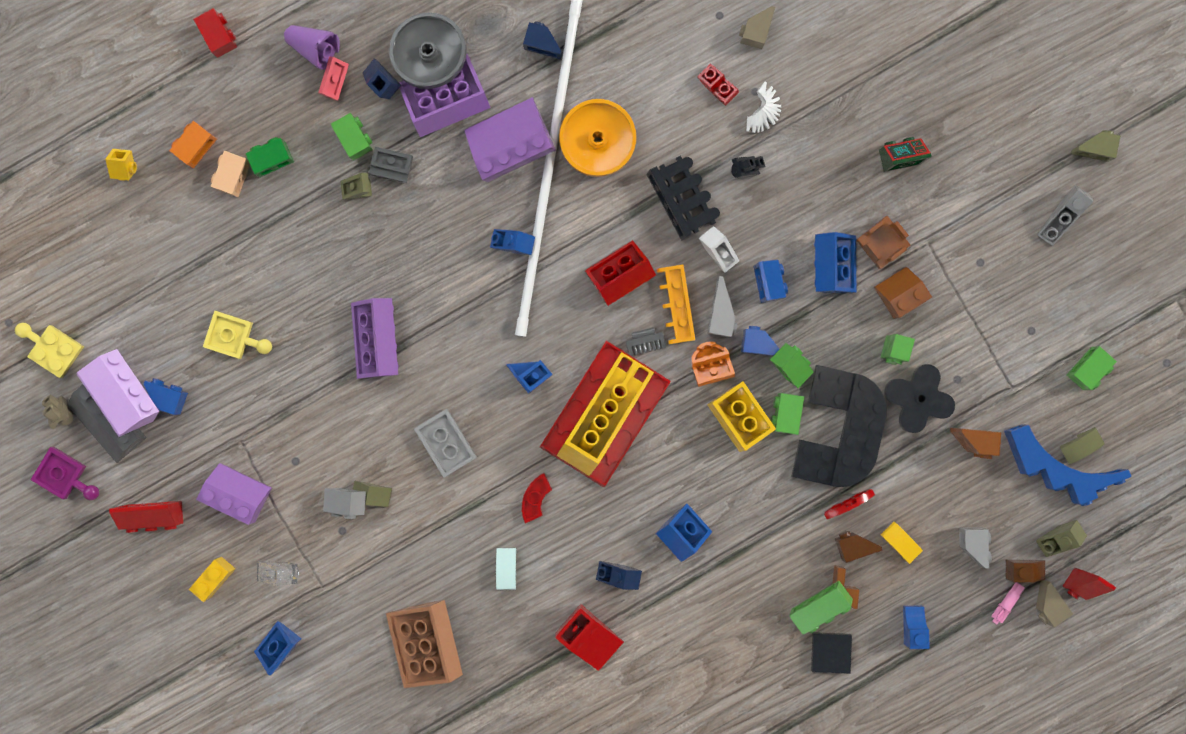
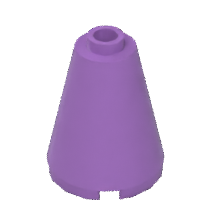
[284,25,340,70]

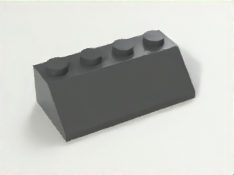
[67,384,147,463]

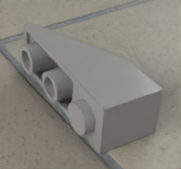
[1037,185,1093,246]

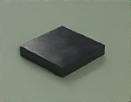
[811,632,852,674]

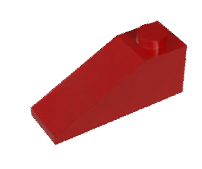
[1063,567,1116,600]

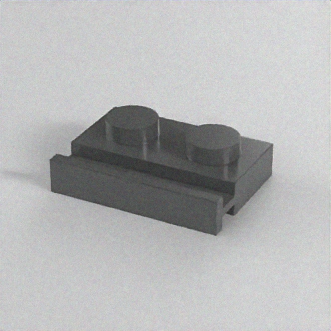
[369,147,413,183]

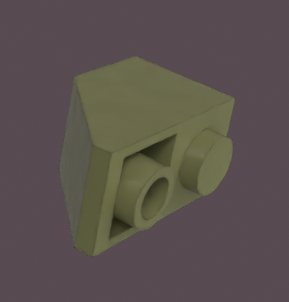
[1036,520,1087,557]

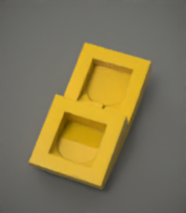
[881,522,923,564]

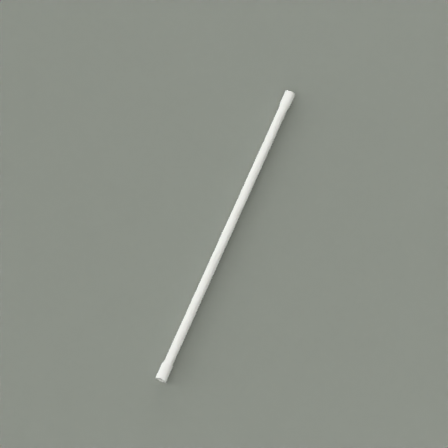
[515,0,583,337]

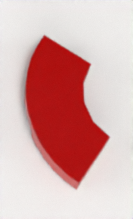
[522,473,552,524]
[824,489,875,520]

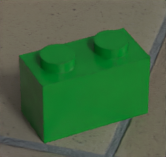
[245,137,294,178]

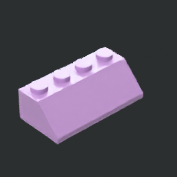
[77,349,159,437]

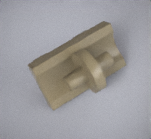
[42,394,73,429]

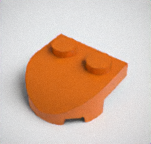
[692,342,735,387]

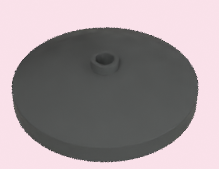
[389,13,467,89]

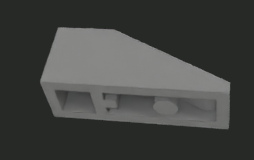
[707,276,737,338]

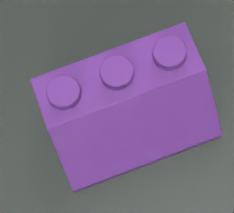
[196,463,272,525]

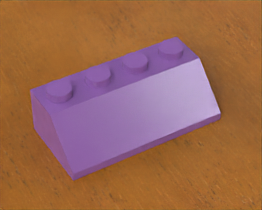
[351,298,398,379]

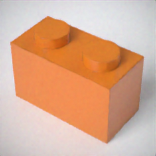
[169,121,217,168]

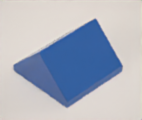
[254,621,302,676]

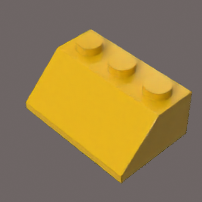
[707,381,776,452]

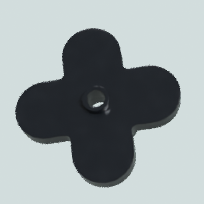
[884,364,955,433]

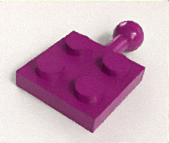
[30,447,99,500]

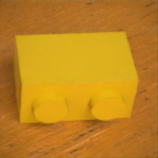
[189,557,235,602]

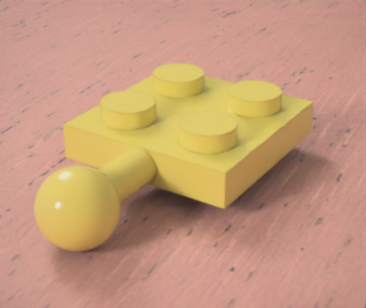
[203,311,272,359]
[15,323,84,378]

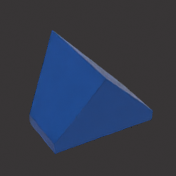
[506,360,553,393]

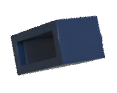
[523,21,562,60]

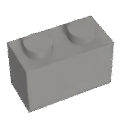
[323,488,366,519]

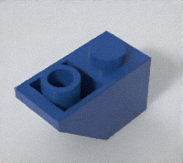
[490,229,535,255]
[144,378,188,415]

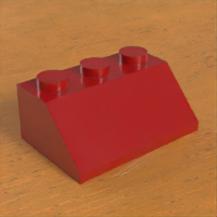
[585,240,656,306]
[109,501,183,533]

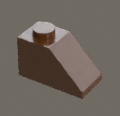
[834,531,882,563]
[1006,559,1045,583]

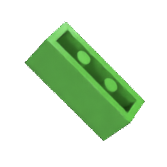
[789,581,853,635]

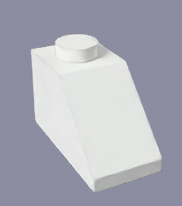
[699,226,739,273]

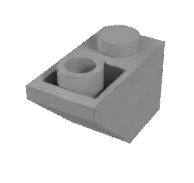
[959,527,992,568]

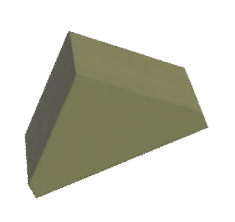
[353,480,392,507]

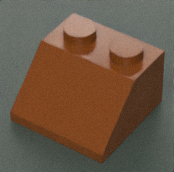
[874,267,932,319]
[950,428,1002,459]

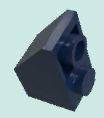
[362,58,401,99]
[596,561,642,590]

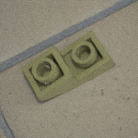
[1060,427,1105,465]

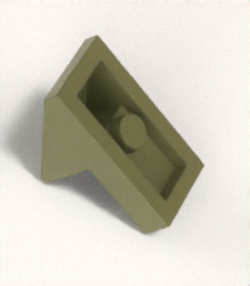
[340,173,372,200]

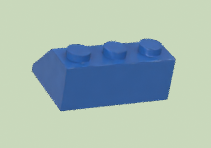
[814,232,857,293]

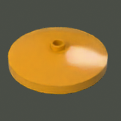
[559,99,636,177]

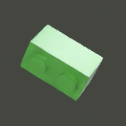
[331,113,373,161]
[880,334,915,365]
[770,343,814,388]
[1067,346,1117,390]
[771,393,804,435]

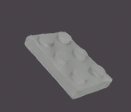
[414,409,477,478]

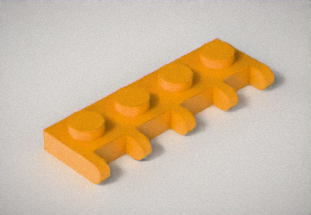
[657,265,695,344]

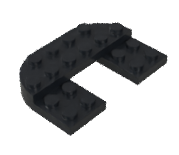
[791,365,887,487]

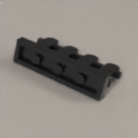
[646,155,720,241]

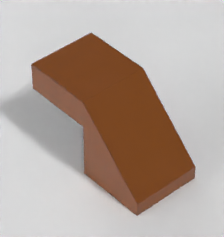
[832,565,859,609]

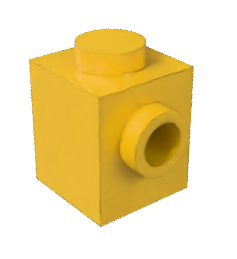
[105,149,137,181]

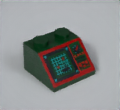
[879,137,932,172]

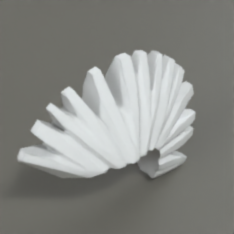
[746,82,781,133]

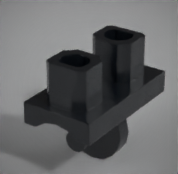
[731,156,765,178]

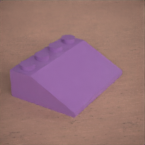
[399,54,491,137]
[465,97,556,182]

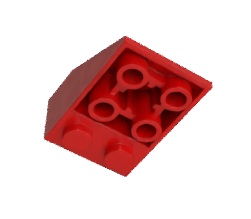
[555,604,624,671]

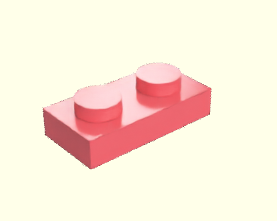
[318,57,349,100]

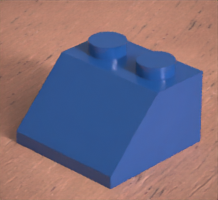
[753,260,788,303]
[655,504,712,562]

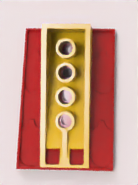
[540,341,671,487]

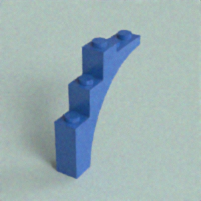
[1004,424,1132,506]

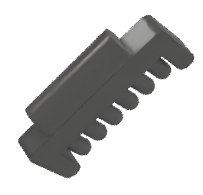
[626,327,666,356]

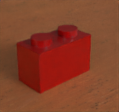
[193,8,237,58]

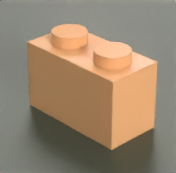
[211,151,250,197]

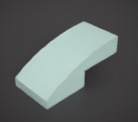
[496,548,516,590]

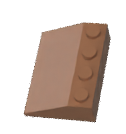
[386,600,463,688]

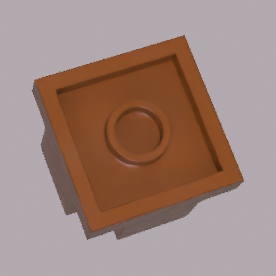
[856,216,911,269]

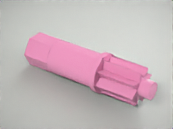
[991,582,1025,625]

